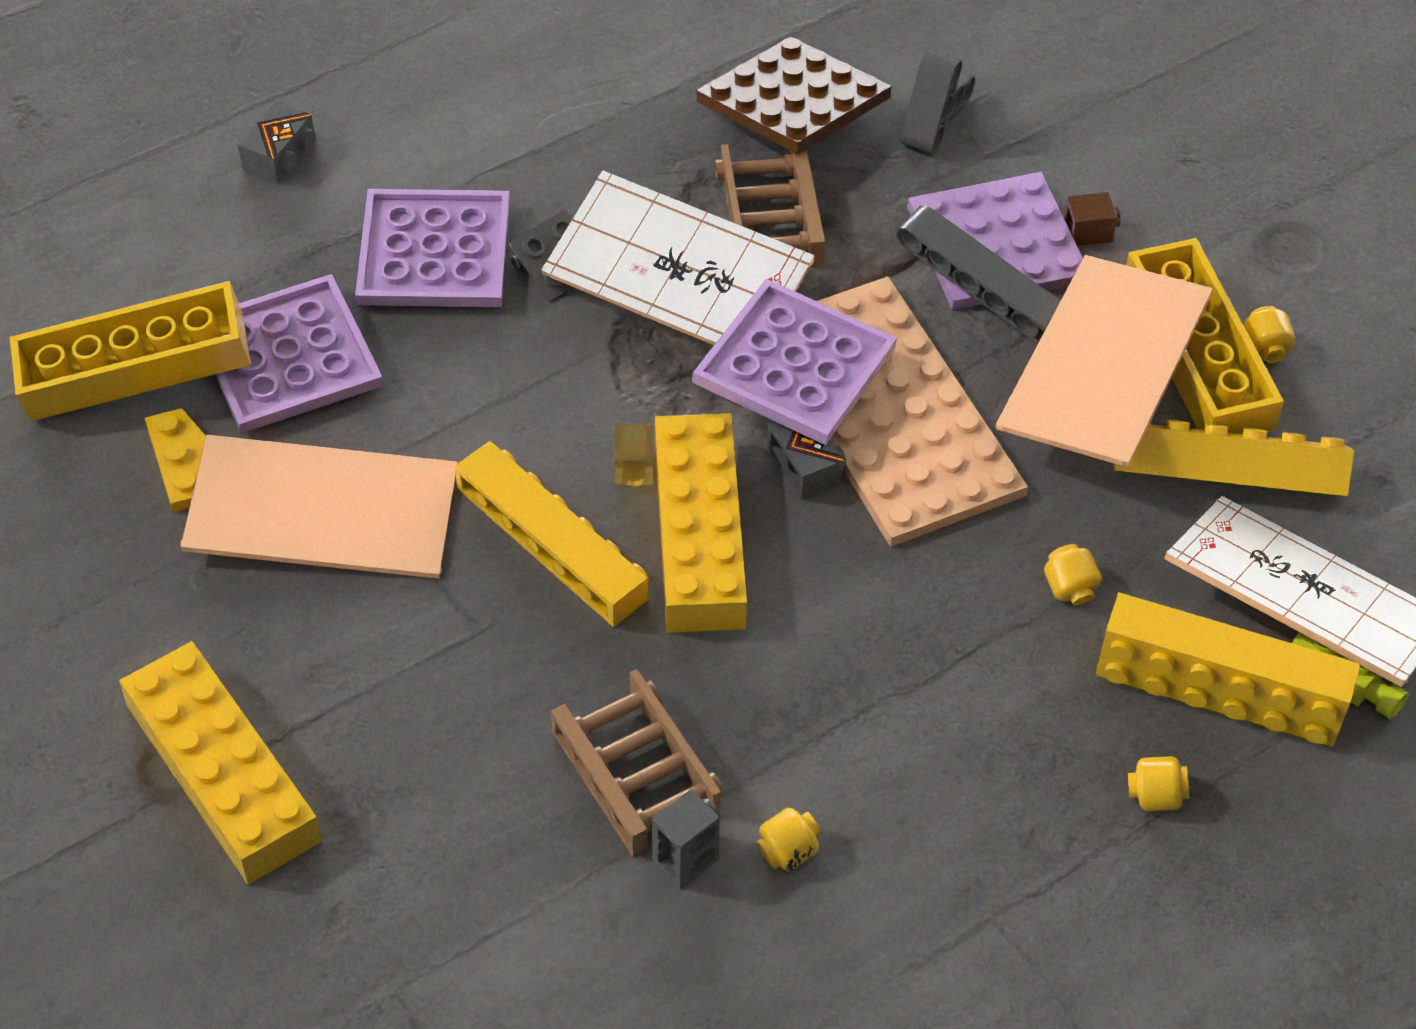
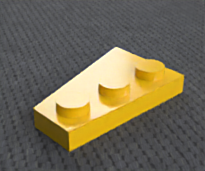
[145,408,206,513]

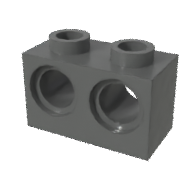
[652,789,720,889]

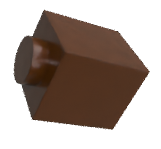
[1063,192,1121,246]

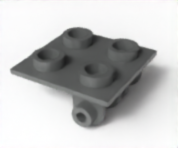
[508,208,573,302]

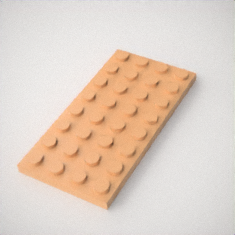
[817,277,1028,547]

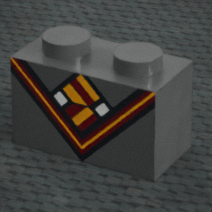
[238,101,316,184]
[767,420,846,500]

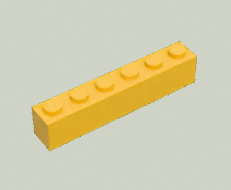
[1113,420,1354,496]
[455,441,648,627]

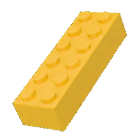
[1126,238,1284,434]
[10,281,251,421]
[655,413,747,633]
[1095,592,1360,747]
[119,641,322,885]

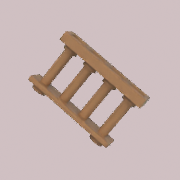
[715,144,825,267]
[551,669,723,857]

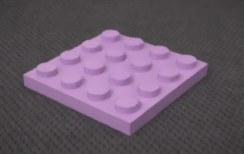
[907,172,1083,310]
[355,189,510,307]
[215,274,384,434]
[692,279,897,445]

